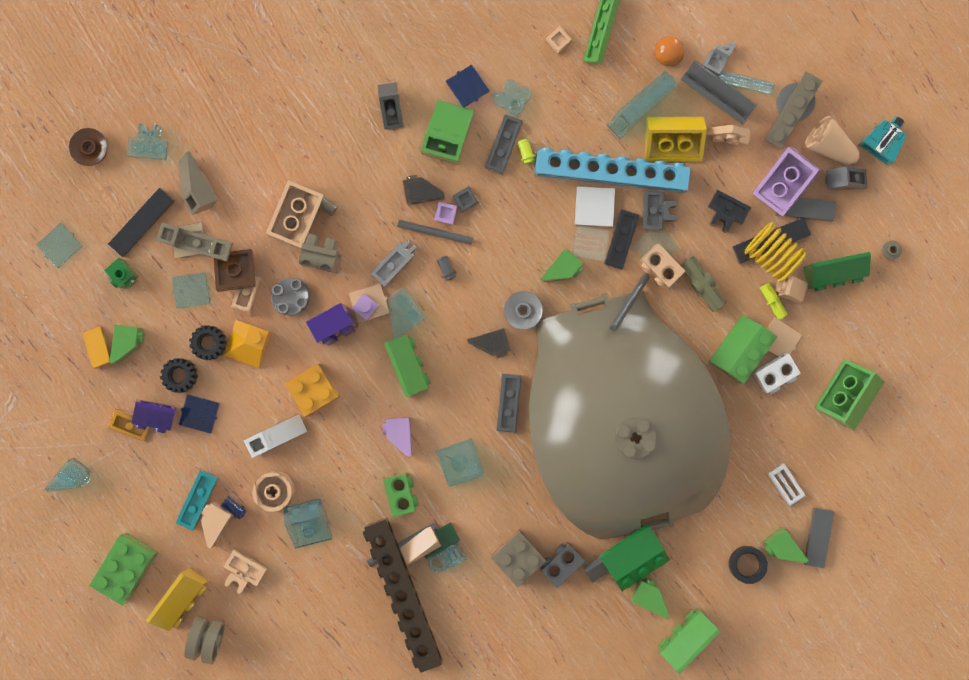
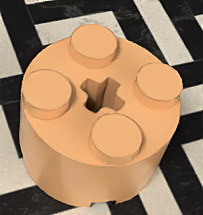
[252,471,295,512]

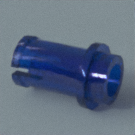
[221,496,247,520]

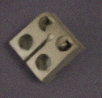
[299,234,342,274]

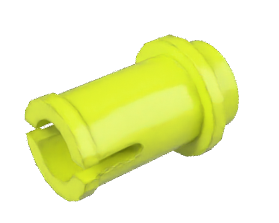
[517,139,536,165]

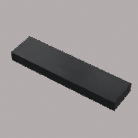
[108,188,175,257]
[732,217,811,264]

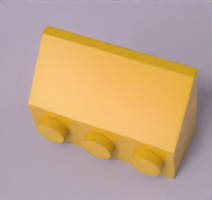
[645,117,707,162]
[145,568,208,631]

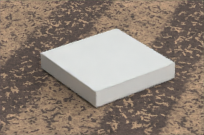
[574,186,615,227]

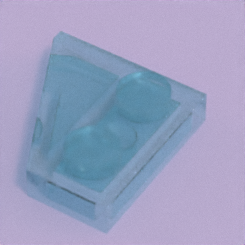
[388,287,426,339]

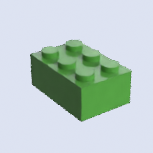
[89,533,158,606]

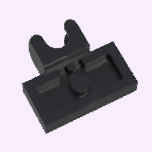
[708,189,751,233]

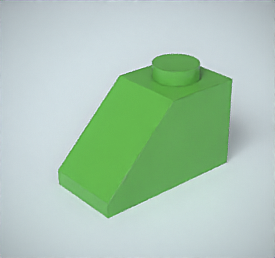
[540,248,583,282]
[109,325,144,364]
[763,528,809,563]
[630,578,669,619]

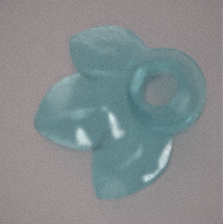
[493,80,531,115]

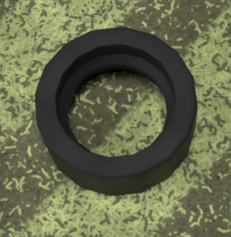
[729,546,768,584]

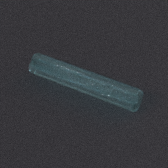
[719,71,775,94]

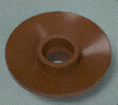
[69,128,108,166]

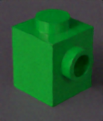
[104,258,139,289]

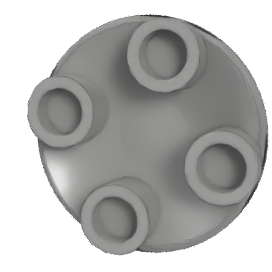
[271,278,309,316]

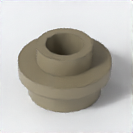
[882,240,902,260]

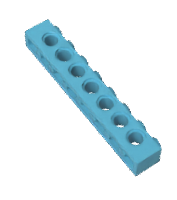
[534,148,690,193]

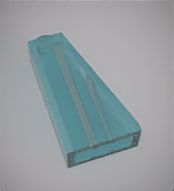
[607,71,678,139]

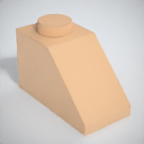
[201,502,234,549]

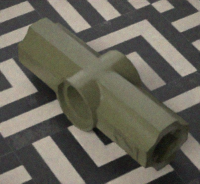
[680,256,727,312]

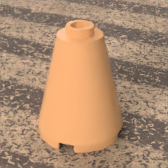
[805,116,860,166]

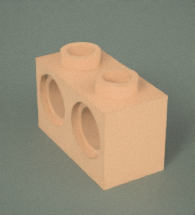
[639,244,685,287]

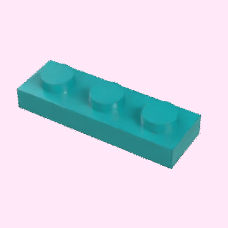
[175,470,219,531]

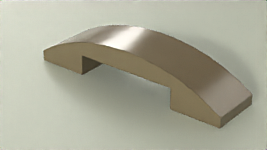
[156,223,233,262]

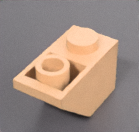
[775,275,808,303]

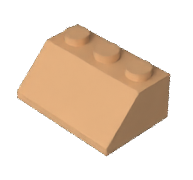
[266,180,324,248]

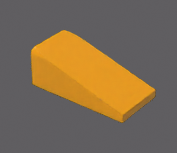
[82,326,111,369]
[107,409,150,442]

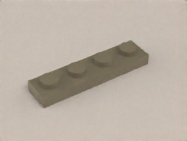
[765,71,823,149]

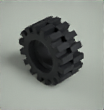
[189,325,227,360]
[160,358,198,393]

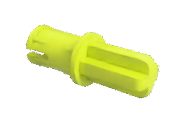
[759,282,788,320]

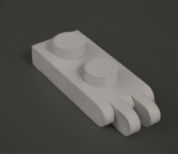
[370,239,417,287]

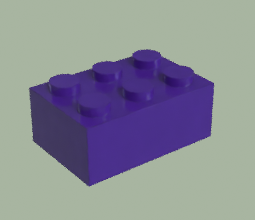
[306,303,358,346]

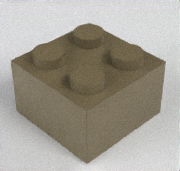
[491,529,546,587]

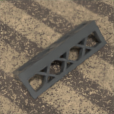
[681,60,757,125]

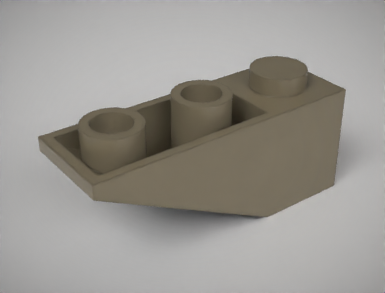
[179,151,218,215]

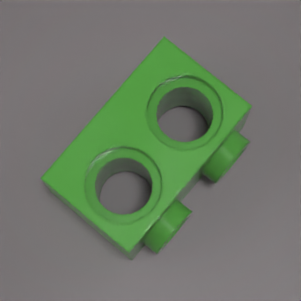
[383,473,419,517]

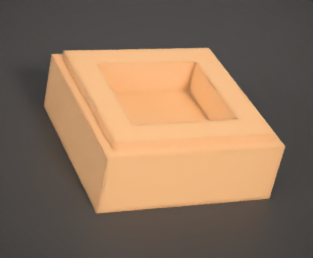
[545,26,572,54]

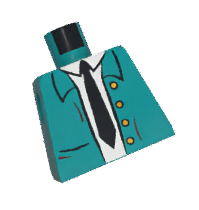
[858,116,907,166]

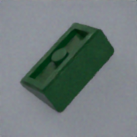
[424,522,460,559]

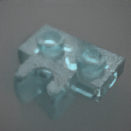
[127,123,168,160]

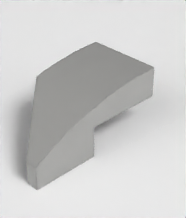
[703,42,736,76]

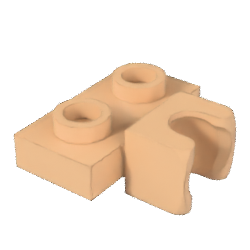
[706,125,750,146]
[224,549,268,594]

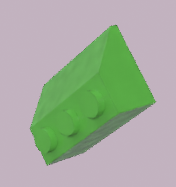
[709,315,777,384]
[384,335,431,397]
[815,359,884,431]
[657,608,721,674]

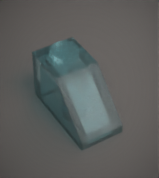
[44,458,92,492]

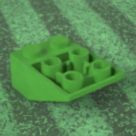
[421,100,474,165]

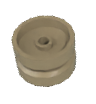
[184,616,225,665]

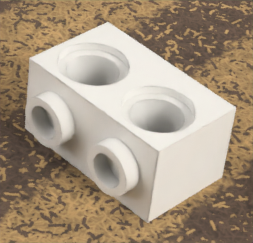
[752,353,801,394]

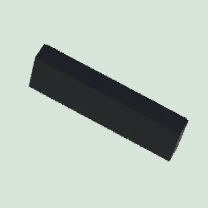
[604,209,640,270]

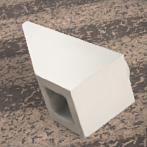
[244,415,308,458]

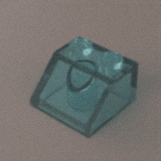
[283,498,332,549]

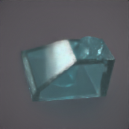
[436,438,485,487]

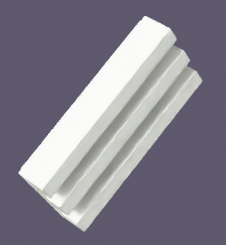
[767,463,806,506]

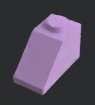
[383,417,412,457]

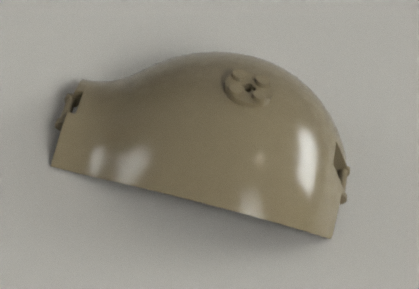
[529,291,730,539]

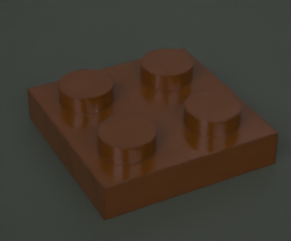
[214,249,256,292]

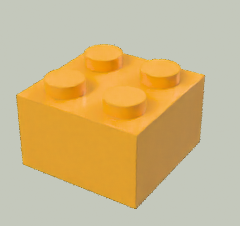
[285,364,340,417]

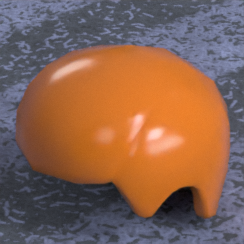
[654,36,685,66]

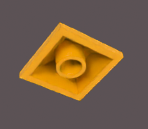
[223,320,272,368]

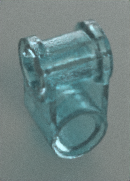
[429,541,467,572]

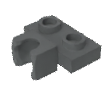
[642,191,678,231]

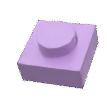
[434,202,457,225]
[352,294,379,320]

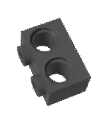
[540,542,585,588]

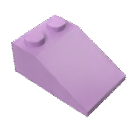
[752,147,822,217]

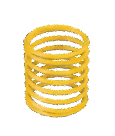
[745,222,807,283]

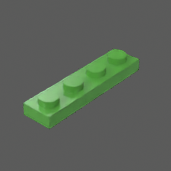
[583,0,620,64]

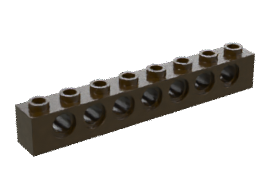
[363,517,443,673]

